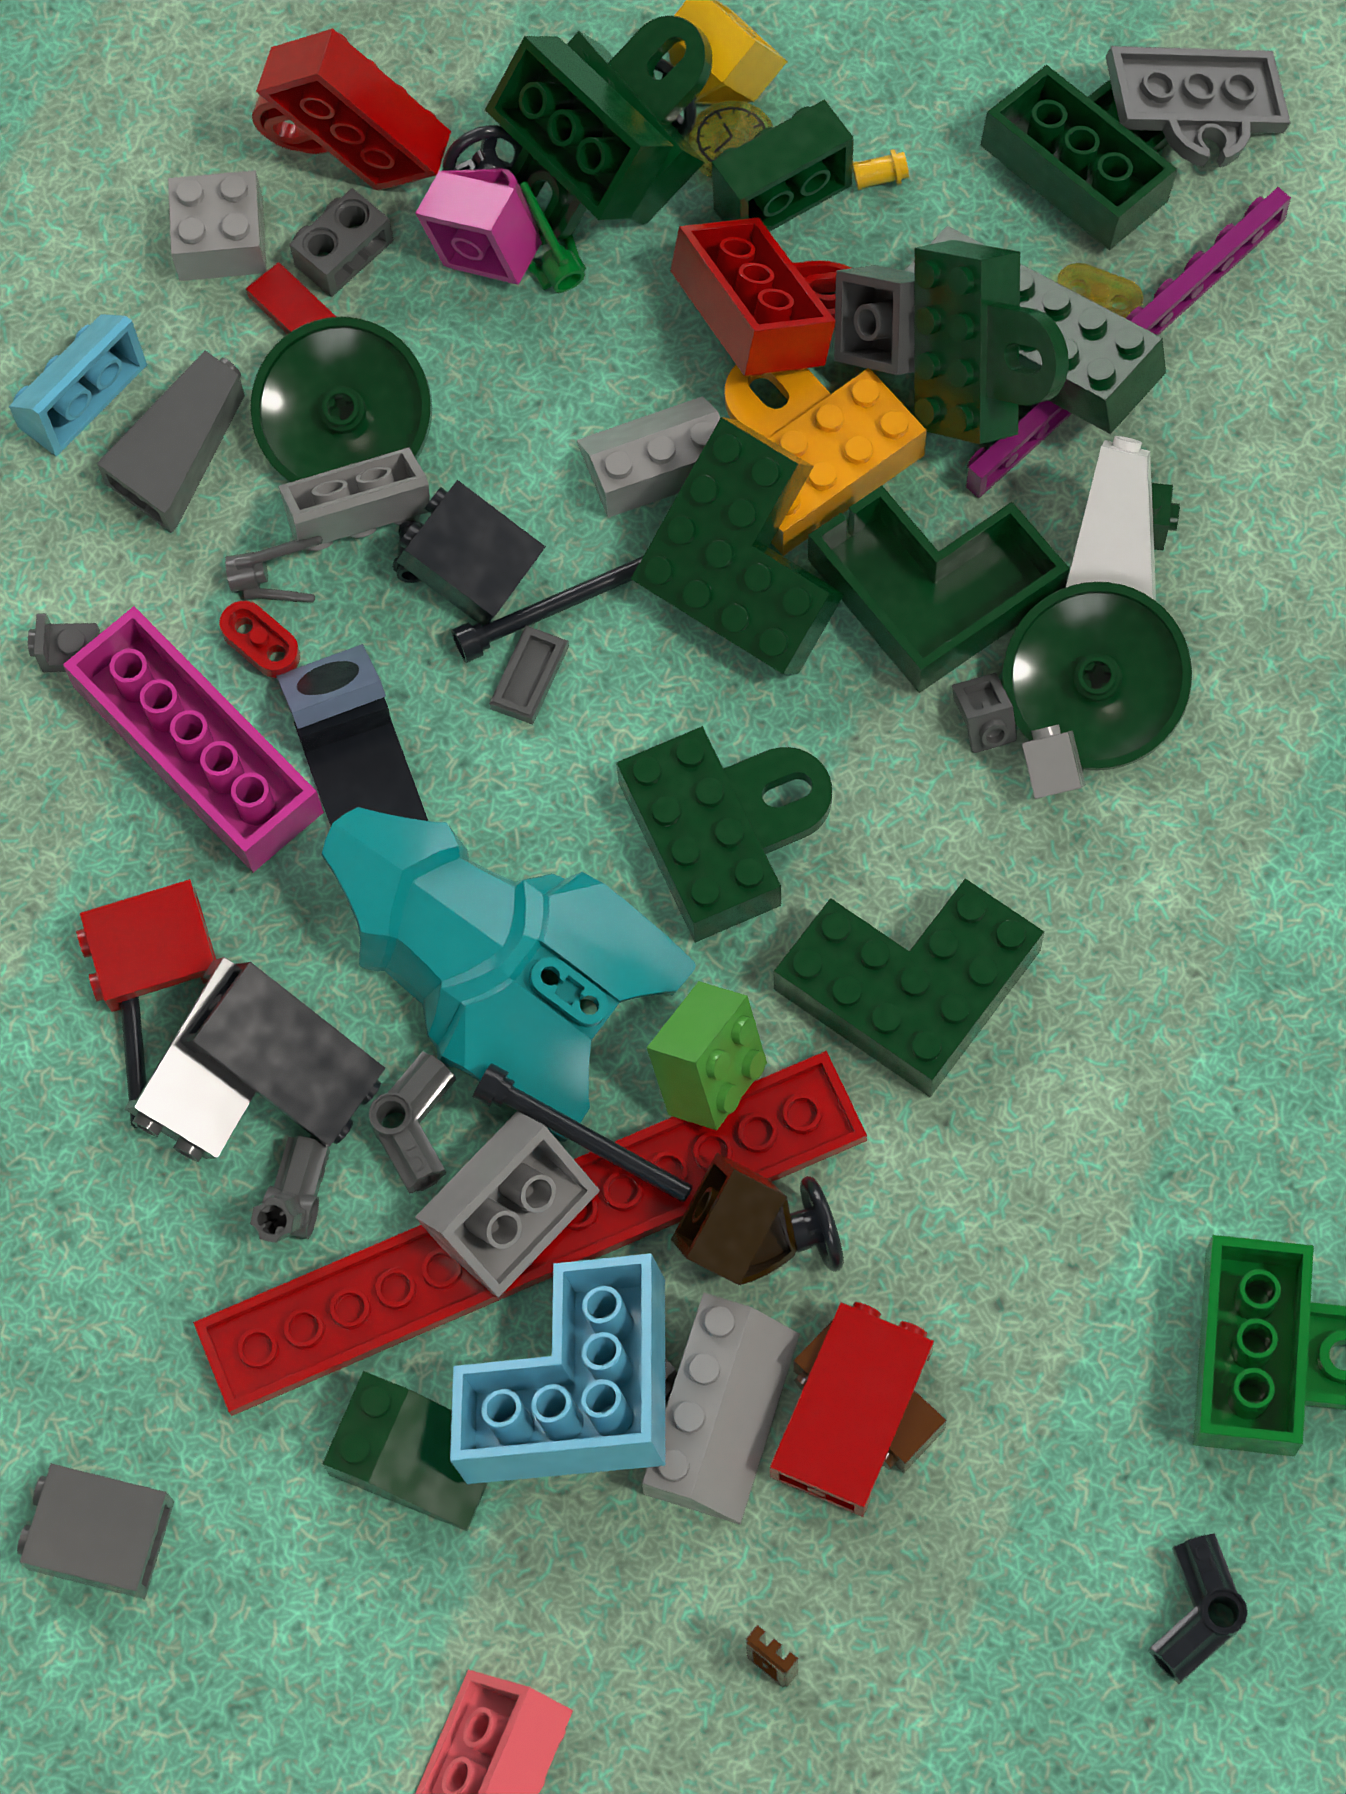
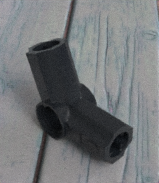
[1148,1533,1248,1684]

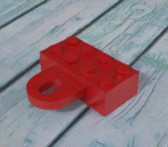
[252,29,451,190]
[670,218,851,376]

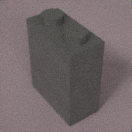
[17,1463,175,1600]

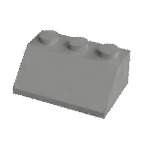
[577,396,721,518]
[278,448,430,551]
[415,1111,600,1298]

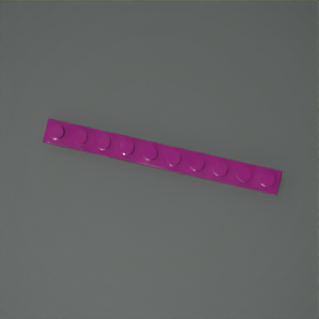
[966,187,1291,498]

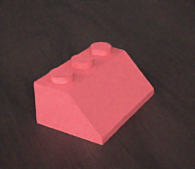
[415,1669,573,1794]

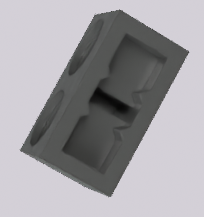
[289,188,394,297]

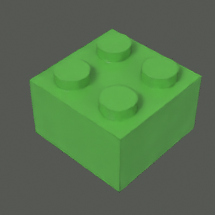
[647,981,767,1130]

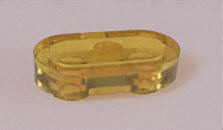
[1057,263,1143,319]

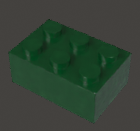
[712,99,854,232]

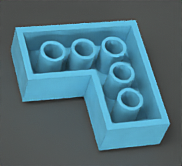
[450,1253,665,1484]

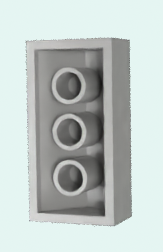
[642,1292,799,1525]

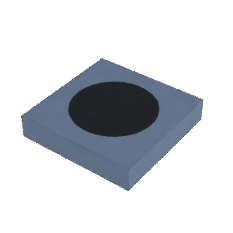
[276,644,386,729]

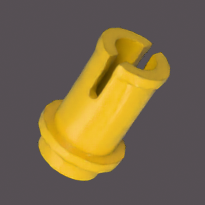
[853,149,909,190]

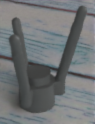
[225,536,323,603]

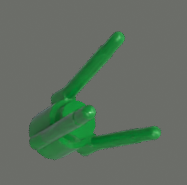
[520,182,586,293]

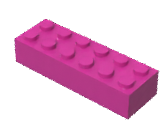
[63,606,324,873]

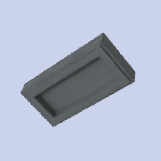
[489,625,569,725]

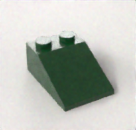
[322,1371,488,1531]

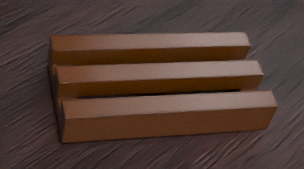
[746,1625,799,1688]

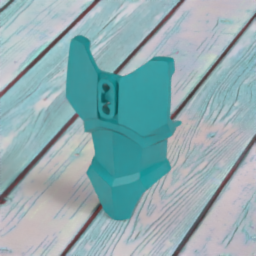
[321,807,696,1142]

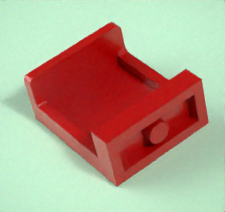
[76,879,216,1012]

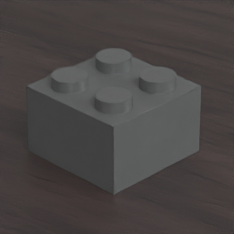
[834,265,914,375]

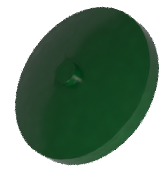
[250,317,432,482]
[1003,582,1192,770]

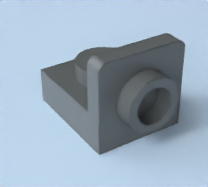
[28,613,100,672]
[952,672,1017,753]

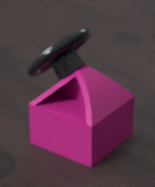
[415,125,542,285]

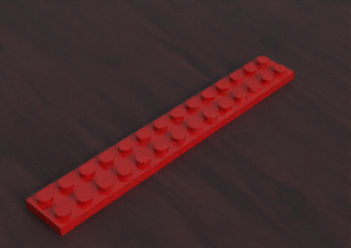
[193,1051,867,1416]

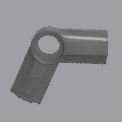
[369,1051,456,1194]
[250,1136,330,1243]

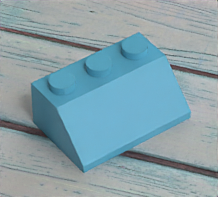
[9,314,147,457]

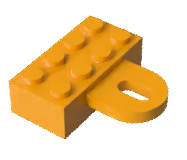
[724,365,926,556]

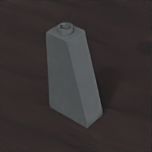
[97,350,245,533]

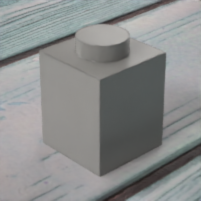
[1022,724,1086,799]

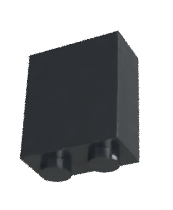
[396,480,546,626]

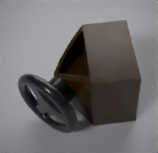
[671,1153,844,1286]

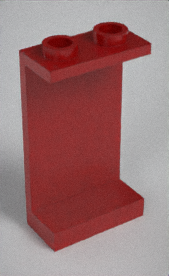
[770,1302,934,1517]

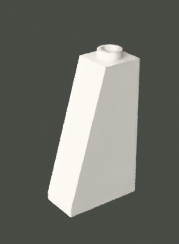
[1066,436,1156,601]

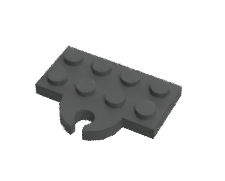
[1105,46,1291,167]

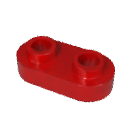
[220,601,300,678]

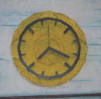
[689,100,773,178]

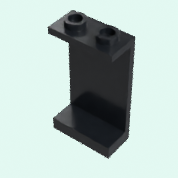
[294,697,428,826]
[180,962,385,1147]

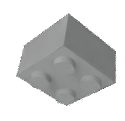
[168,170,267,281]

